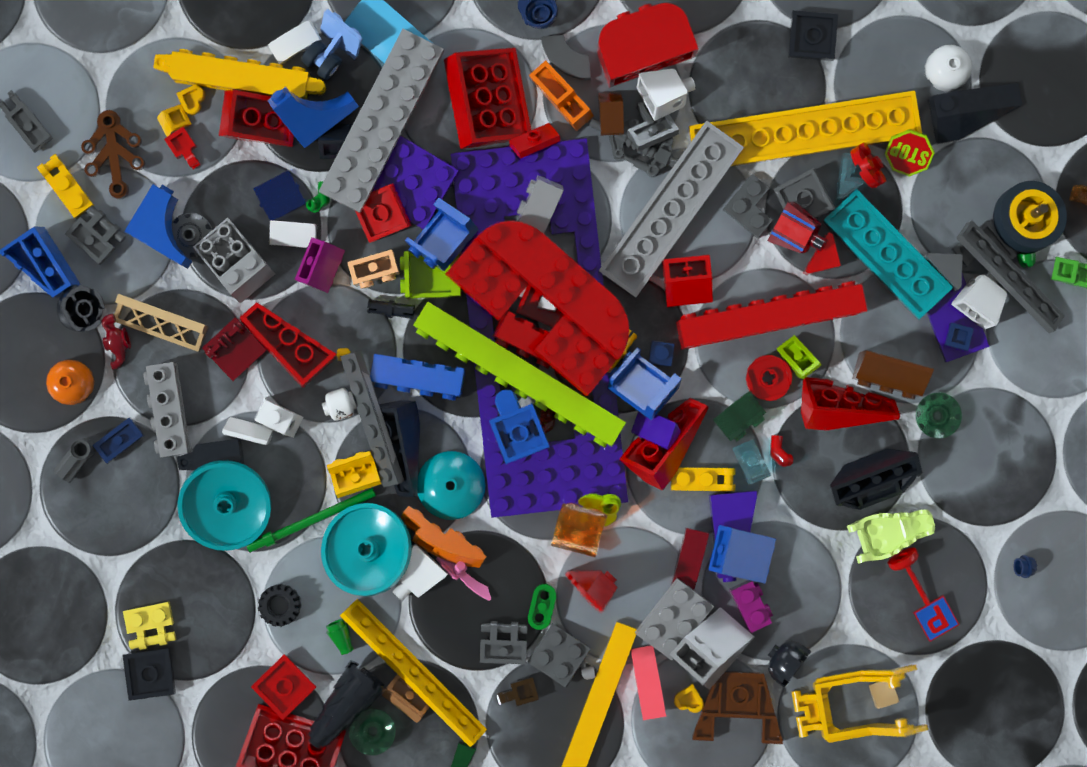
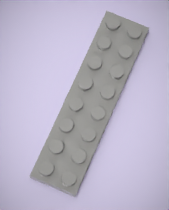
[319,29,444,213]
[599,120,744,297]

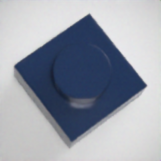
[944,323,974,351]
[649,341,675,367]

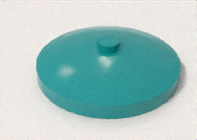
[178,460,271,551]
[321,503,412,596]

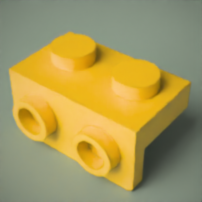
[327,451,382,498]

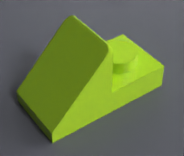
[776,335,821,379]

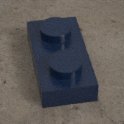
[93,417,145,464]

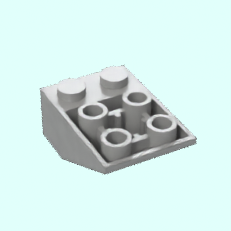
[193,218,275,303]
[670,607,755,690]

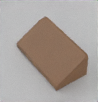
[382,674,430,723]

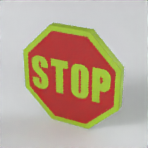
[884,129,935,177]

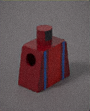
[767,202,827,253]

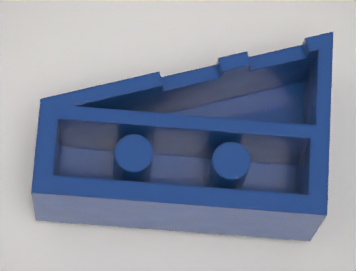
[0,226,81,298]

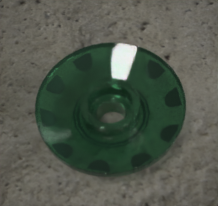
[915,393,962,438]
[349,709,396,755]

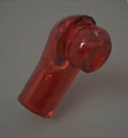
[540,408,555,434]

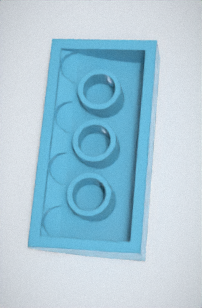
[344,0,432,64]

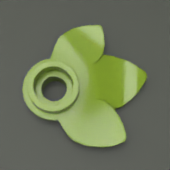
[578,494,621,526]

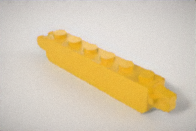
[153,49,327,100]

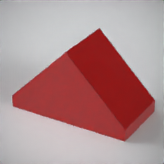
[803,232,841,275]

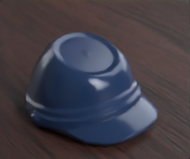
[518,0,558,30]

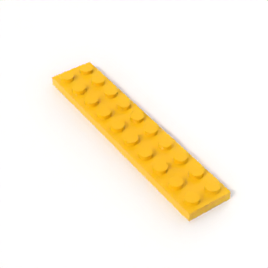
[689,91,922,167]

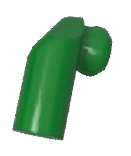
[306,181,330,213]

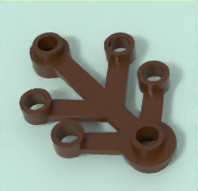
[81,110,145,199]

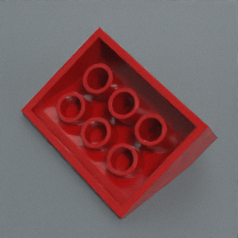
[443,47,531,149]
[236,704,346,767]

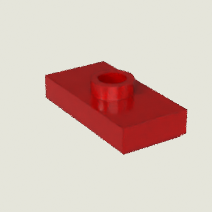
[509,123,561,159]

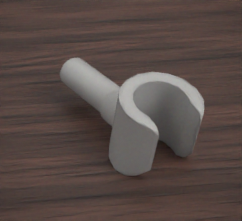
[580,661,595,680]

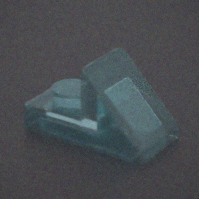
[835,153,865,201]
[732,440,771,485]

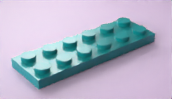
[823,189,953,320]

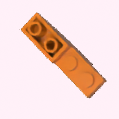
[401,506,487,568]

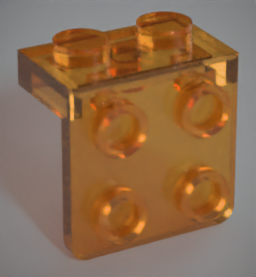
[551,503,607,557]

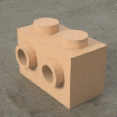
[347,250,400,289]

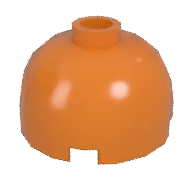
[46,359,94,405]

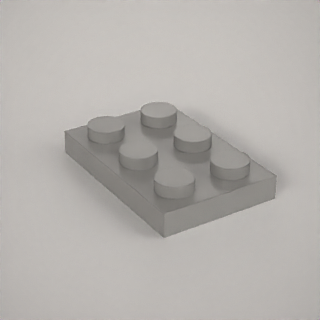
[635,578,714,660]

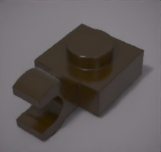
[496,677,539,706]

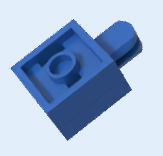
[489,390,549,464]

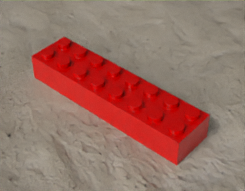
[676,281,867,350]

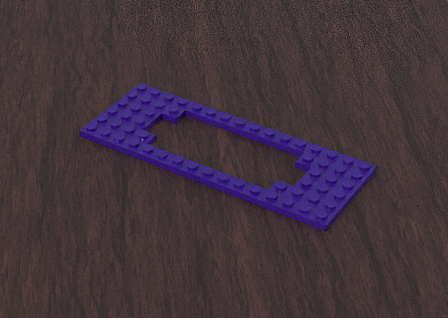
[451,138,628,518]

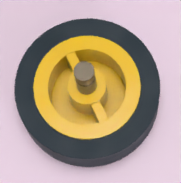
[993,181,1067,253]

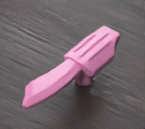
[436,557,491,601]

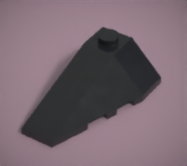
[379,400,420,497]

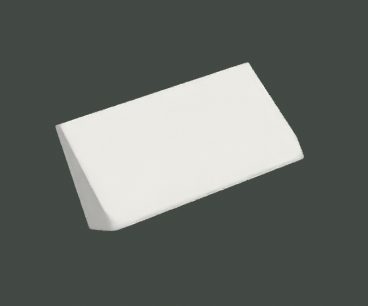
[270,220,317,248]
[222,417,273,445]

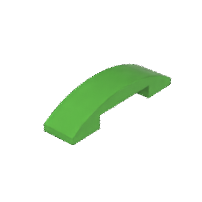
[1051,257,1087,288]

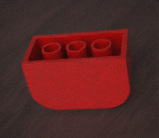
[597,3,698,88]

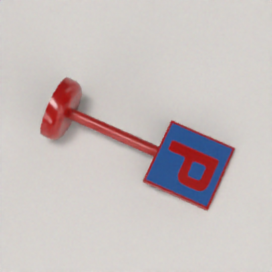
[887,547,959,642]

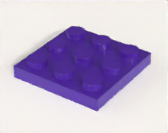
[372,135,460,229]

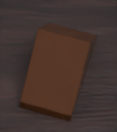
[598,92,624,136]

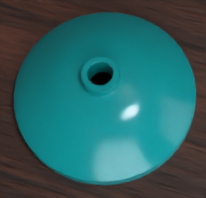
[417,451,486,520]

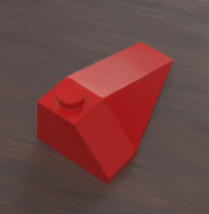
[801,377,900,430]
[619,398,709,491]
[565,570,618,613]

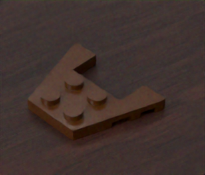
[692,671,783,744]

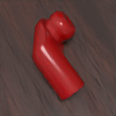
[770,435,794,467]

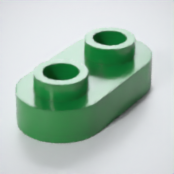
[528,584,556,630]

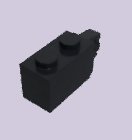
[177,438,245,470]

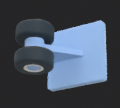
[301,9,362,81]

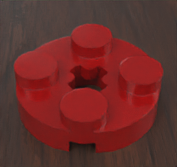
[851,142,887,188]
[745,355,792,401]

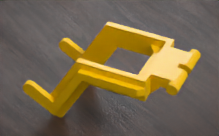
[791,664,928,743]

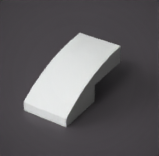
[268,20,322,64]

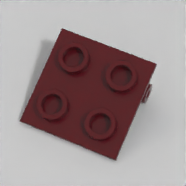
[202,317,267,381]

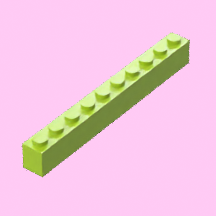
[413,302,626,448]

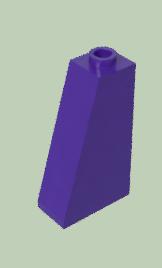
[709,491,757,582]

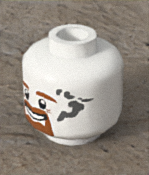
[322,388,357,421]

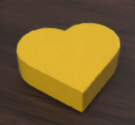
[176,85,206,115]
[674,683,704,713]

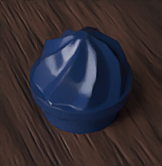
[1013,555,1038,578]

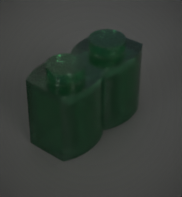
[712,391,766,442]

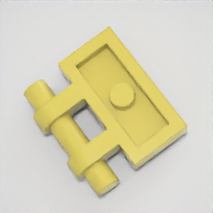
[123,601,176,650]

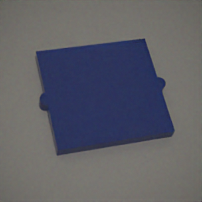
[253,170,306,221]

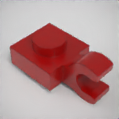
[164,127,201,170]

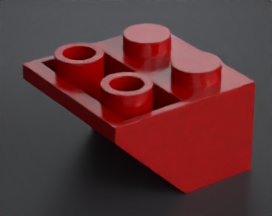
[662,255,713,307]

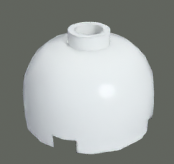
[925,45,972,92]

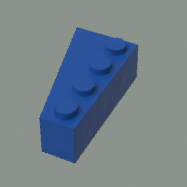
[370,354,466,401]

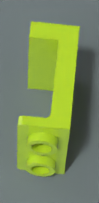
[400,251,461,299]

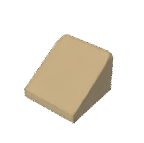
[869,682,900,709]

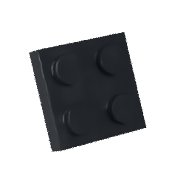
[788,10,838,61]
[122,648,176,701]

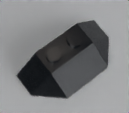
[830,449,923,510]

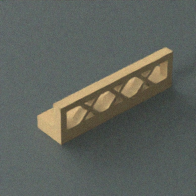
[114,294,208,352]

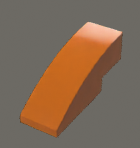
[529,61,594,131]

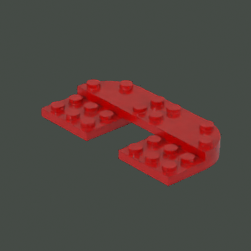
[445,221,629,396]

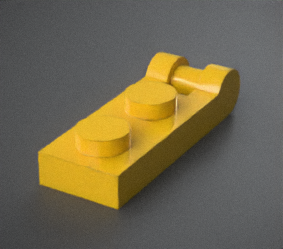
[37,153,95,219]
[671,467,736,491]

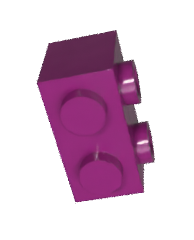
[295,237,345,293]
[729,580,773,633]

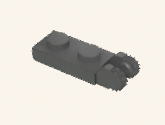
[0,90,53,153]

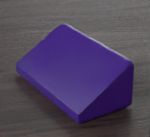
[631,411,681,450]

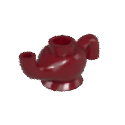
[101,314,131,370]

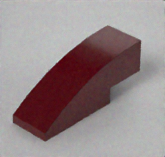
[671,528,709,590]

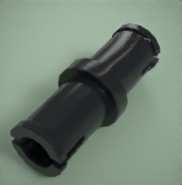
[367,299,415,320]

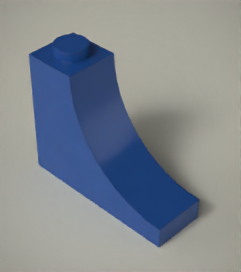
[267,87,359,148]
[124,184,192,269]

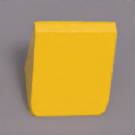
[157,104,191,137]

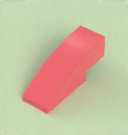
[631,645,666,720]

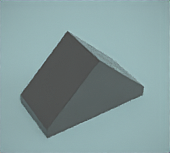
[924,253,963,292]

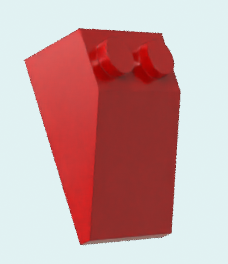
[219,89,294,147]

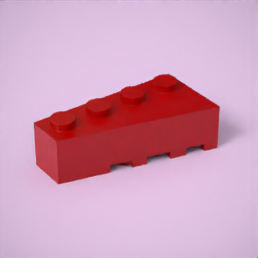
[240,302,337,388]
[492,311,562,376]

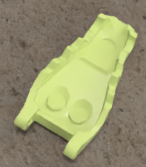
[847,509,935,563]

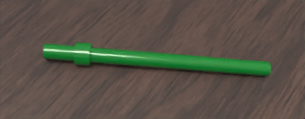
[247,488,376,553]

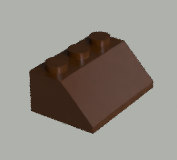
[852,350,934,400]

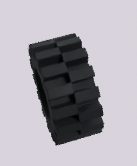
[258,584,301,627]

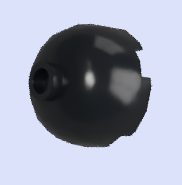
[57,286,105,332]
[768,641,812,688]

